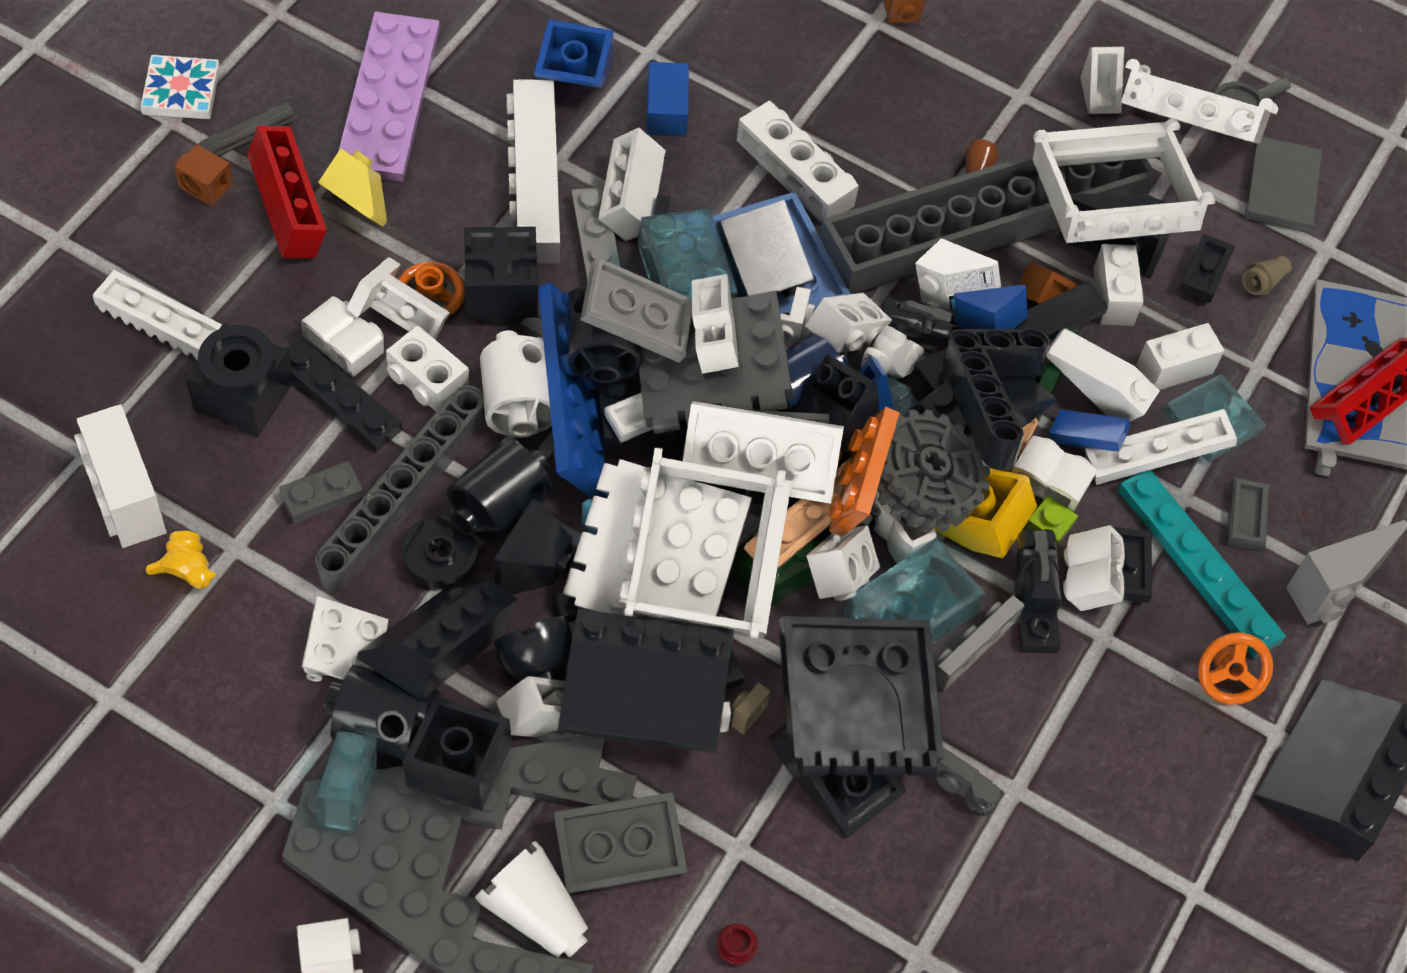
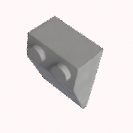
[1286,520,1407,625]

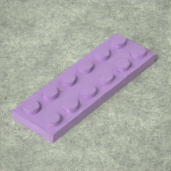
[338,12,440,183]

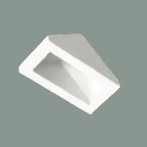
[1080,47,1124,114]

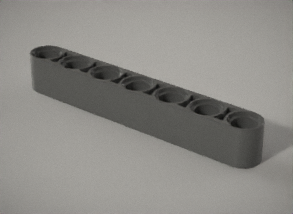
[315,385,484,592]

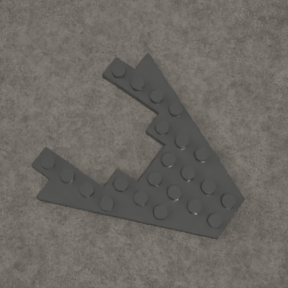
[282,736,637,973]

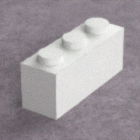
[598,127,666,241]

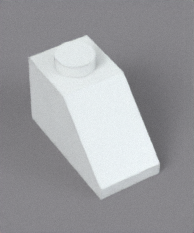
[496,676,565,737]

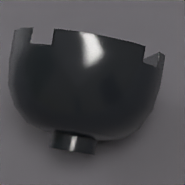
[493,616,572,680]

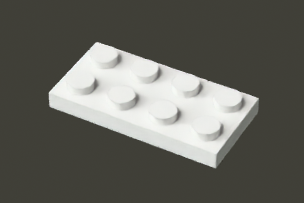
[683,401,844,504]

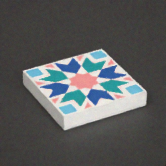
[140,55,220,119]

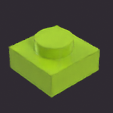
[1026,496,1078,545]

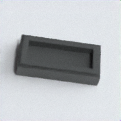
[1226,477,1270,552]

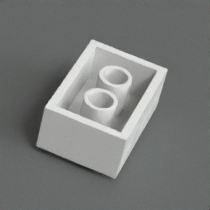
[74,404,166,548]

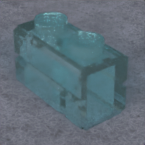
[316,731,377,831]

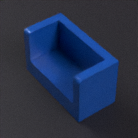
[646,62,689,137]

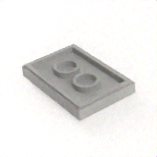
[581,257,692,363]

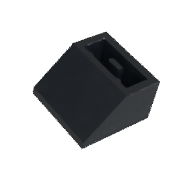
[793,354,880,455]

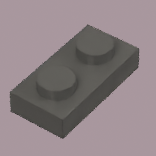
[279,461,364,524]

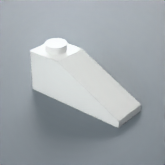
[1046,328,1160,421]

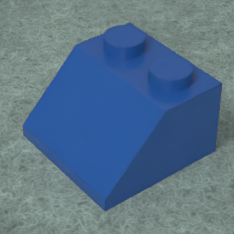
[534,19,614,88]

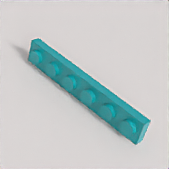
[1117,470,1286,660]

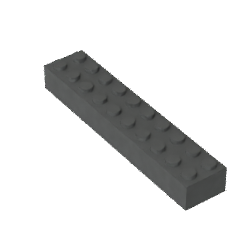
[819,125,1157,294]

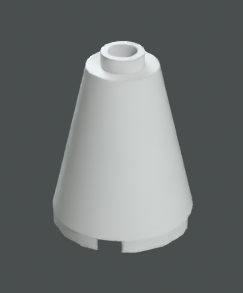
[475,841,588,958]

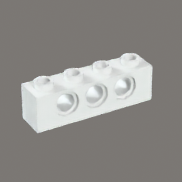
[736,100,859,223]

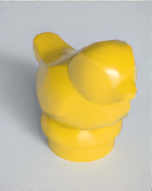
[146,531,216,589]

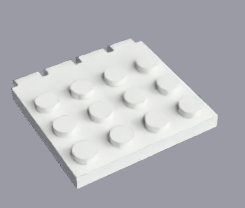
[563,459,752,617]

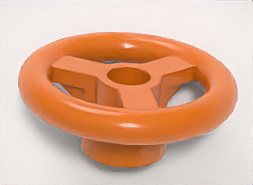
[398,262,465,317]
[1198,632,1273,705]

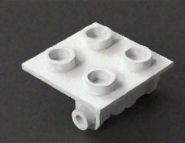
[302,596,389,682]

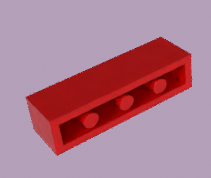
[247,126,327,258]

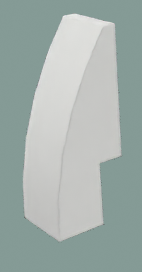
[691,274,739,374]

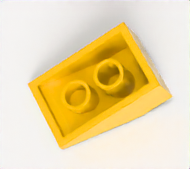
[935,468,1037,558]

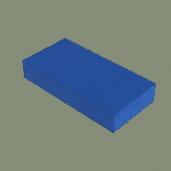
[1049,409,1130,452]

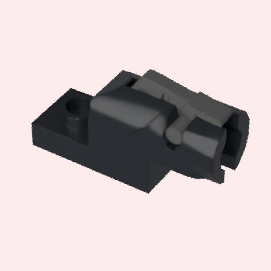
[880,296,956,347]
[1014,529,1061,653]

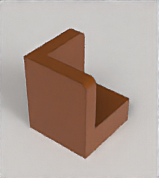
[1018,262,1077,304]

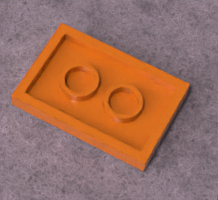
[828,407,900,537]

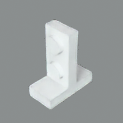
[346,257,450,340]

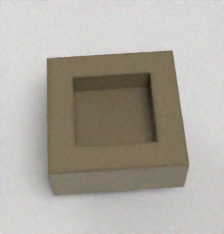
[732,682,771,735]

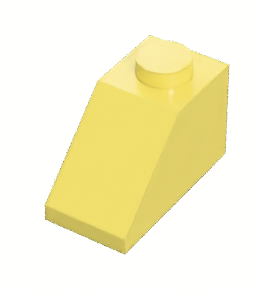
[318,148,387,227]

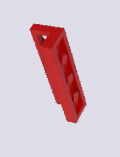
[1309,338,1407,445]

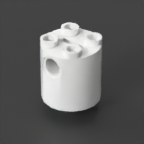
[480,330,552,437]

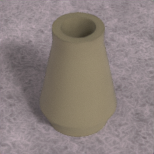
[1242,255,1292,295]

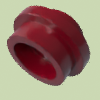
[716,924,758,965]

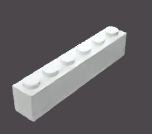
[507,80,560,264]

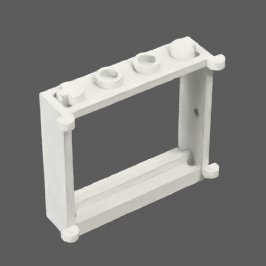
[1121,59,1278,145]
[1033,118,1215,243]
[619,448,792,639]

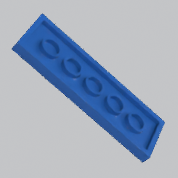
[538,282,609,499]

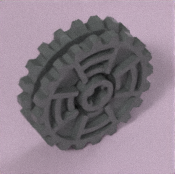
[877,410,990,532]

